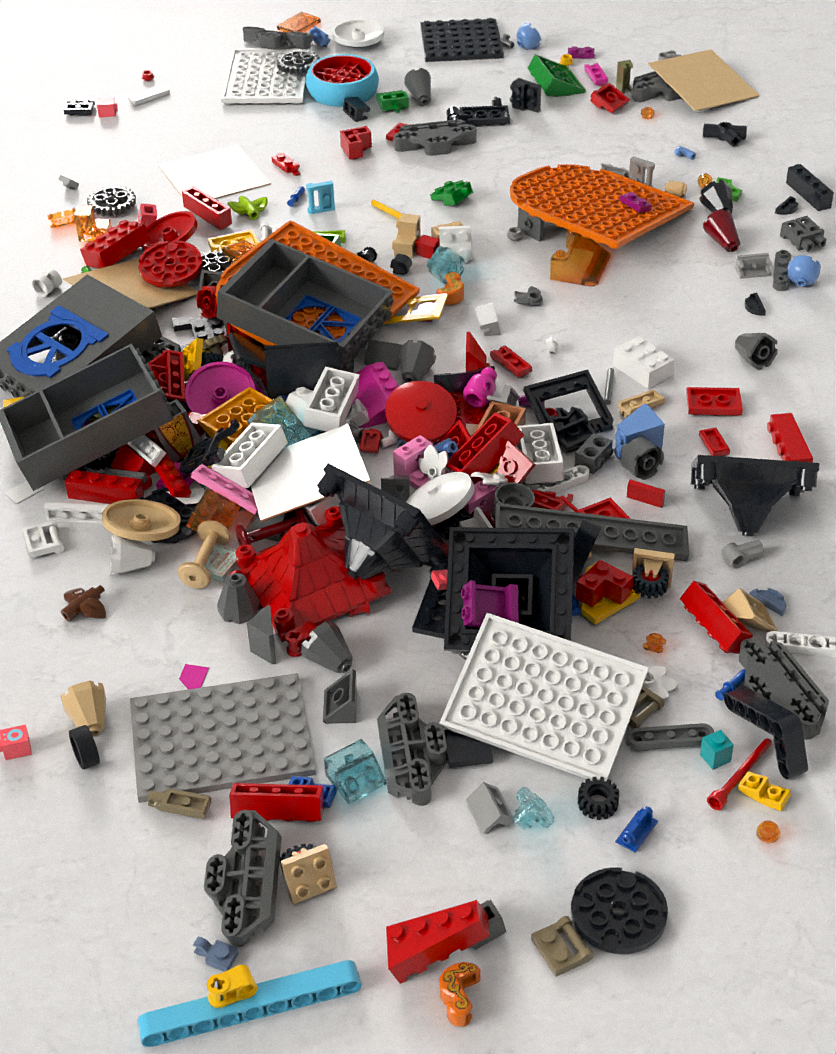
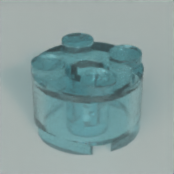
[426,246,465,284]

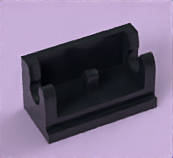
[343,97,370,122]

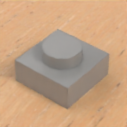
[58,175,79,189]

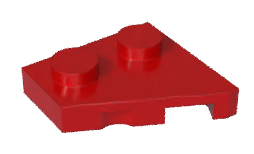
[532,490,574,511]

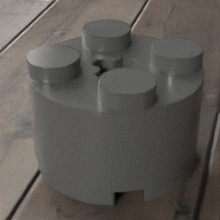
[621,436,664,480]

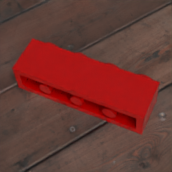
[182,186,232,230]
[767,413,813,462]
[65,470,144,504]
[680,580,753,654]
[229,783,324,822]

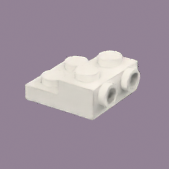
[439,225,472,264]

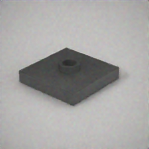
[517,207,544,242]

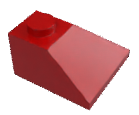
[466,332,490,371]

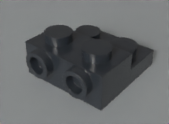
[510,78,541,113]

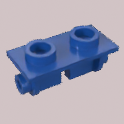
[615,806,658,853]

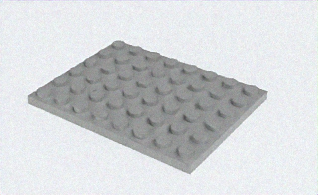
[130,673,316,803]

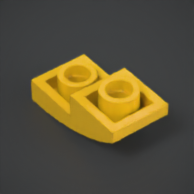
[738,772,791,811]

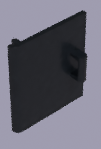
[228,332,266,370]
[264,342,340,401]

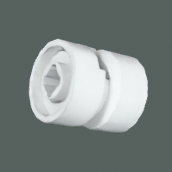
[31,268,62,297]

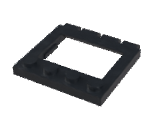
[523,369,614,444]

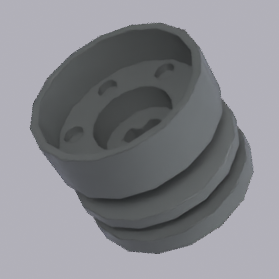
[492,482,535,521]

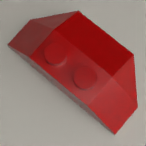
[148,349,185,402]

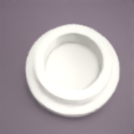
[546,336,559,353]

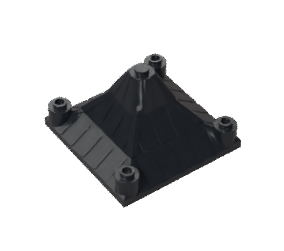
[690,455,820,536]
[317,463,449,580]
[444,527,575,654]

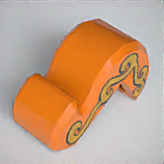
[436,272,464,305]
[439,962,481,1027]

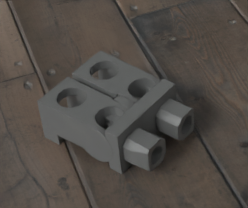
[780,216,827,252]

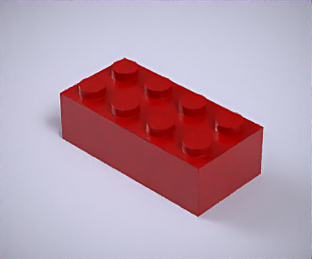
[80,220,150,269]
[446,412,524,484]

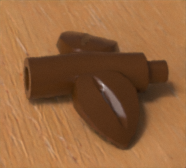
[61,585,106,622]

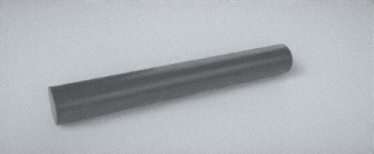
[604,368,614,405]

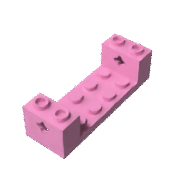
[393,435,497,515]

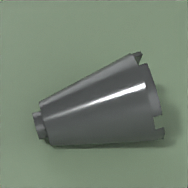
[404,68,431,106]

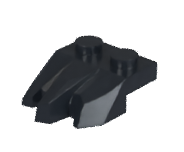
[548,406,597,452]

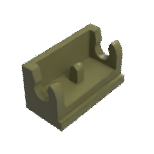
[616,60,633,93]

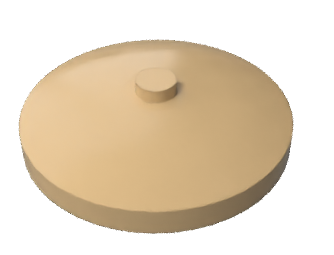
[102,499,181,541]

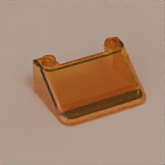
[550,229,611,287]

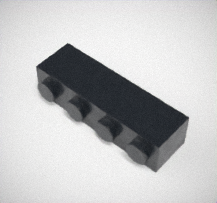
[786,164,834,211]

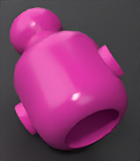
[463,367,497,408]

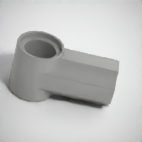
[722,539,764,569]

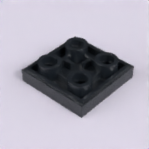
[444,729,493,768]

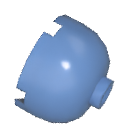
[517,22,541,50]
[788,255,821,287]

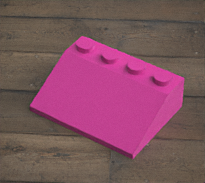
[352,362,399,428]

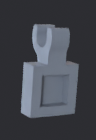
[193,936,239,972]

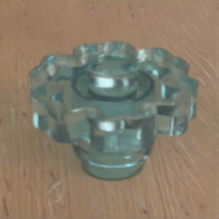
[513,787,555,830]

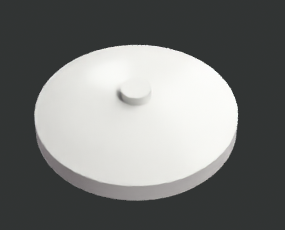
[332,19,384,47]
[406,472,475,525]

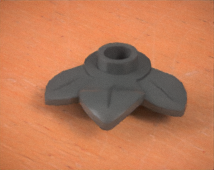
[514,286,543,306]

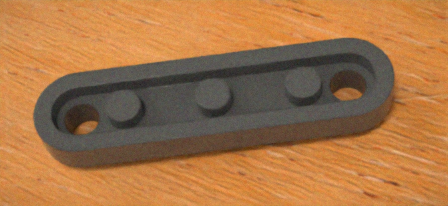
[773,250,791,291]
[627,723,714,750]

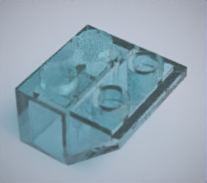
[324,739,387,804]

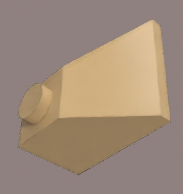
[723,588,778,632]

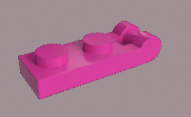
[584,63,608,86]

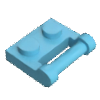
[306,181,335,214]

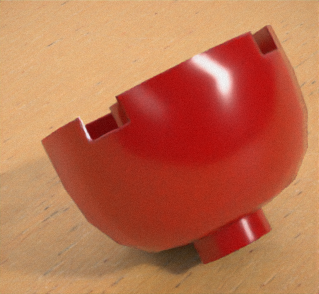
[196,286,217,318]

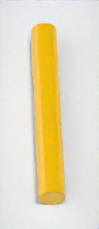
[371,199,402,219]

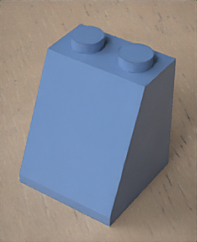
[614,404,665,461]

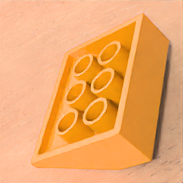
[197,387,288,450]

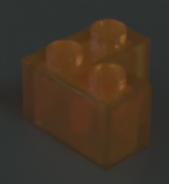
[74,205,112,242]
[186,488,241,532]

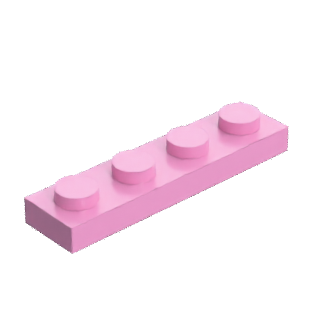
[191,464,258,514]

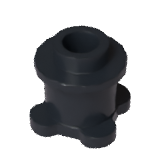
[357,247,377,263]

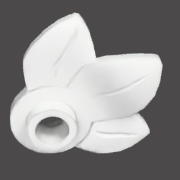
[419,445,448,480]
[471,472,508,487]
[643,666,679,699]

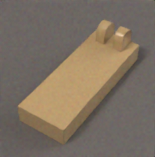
[618,389,665,418]

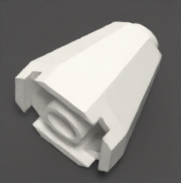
[109,534,155,575]

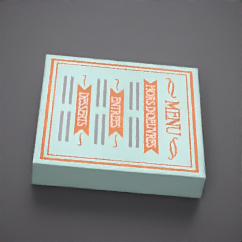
[192,543,237,581]

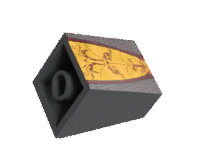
[153,399,202,463]

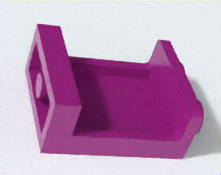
[461,581,519,628]

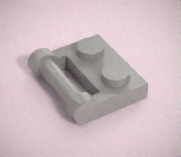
[629,156,655,187]

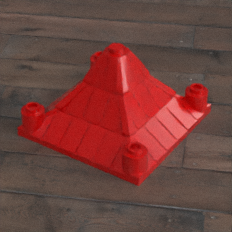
[235,506,391,642]

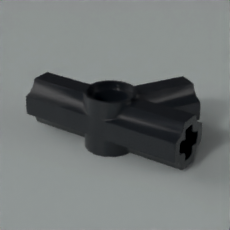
[703,122,747,147]

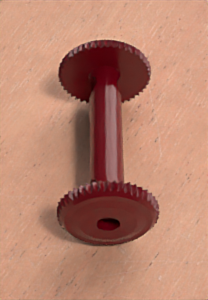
[235,507,308,546]

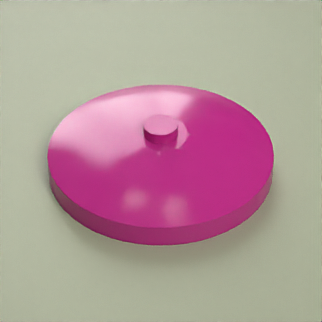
[185,362,256,414]

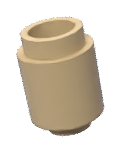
[665,180,687,197]

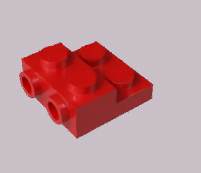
[590,83,630,114]

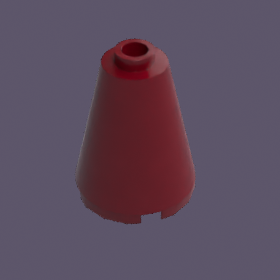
[703,209,740,252]

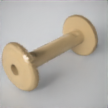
[177,520,230,588]

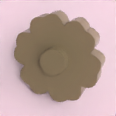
[202,334,227,358]

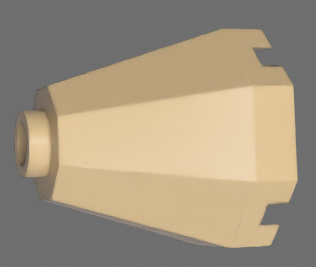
[61,681,106,737]

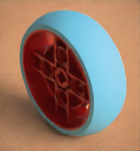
[306,54,379,107]

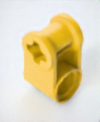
[207,965,258,1008]

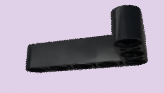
[572,519,601,594]
[724,686,808,779]

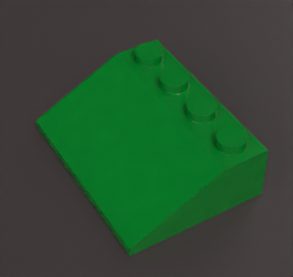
[528,54,586,97]

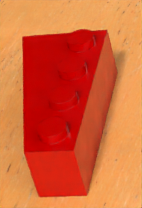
[386,900,490,984]

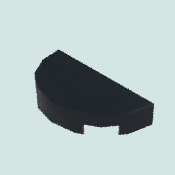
[775,196,798,215]
[744,292,766,316]

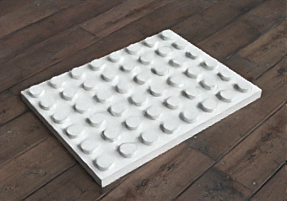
[221,48,311,104]
[439,613,649,781]

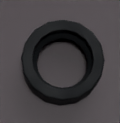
[69,725,100,770]

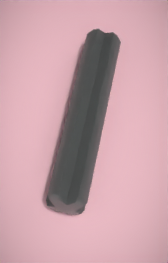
[102,468,148,483]

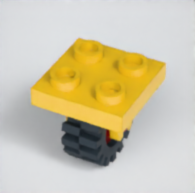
[182,338,223,382]

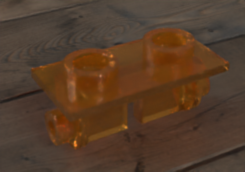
[47,207,81,228]

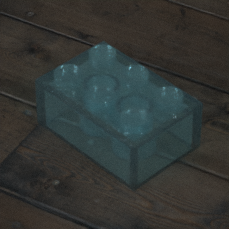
[247,396,313,447]

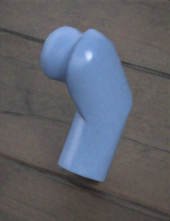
[674,146,696,160]

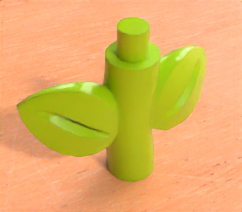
[228,196,268,220]

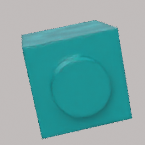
[700,730,734,770]

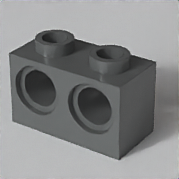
[574,433,614,474]

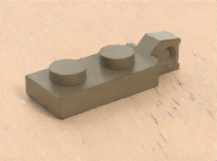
[147,788,212,820]

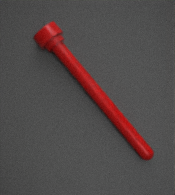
[707,738,772,811]

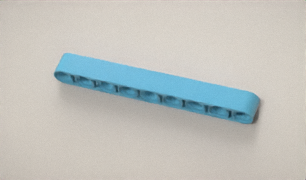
[137,960,362,1047]

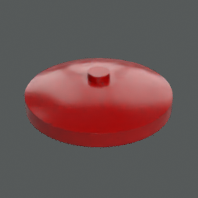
[141,211,198,251]
[385,381,457,443]

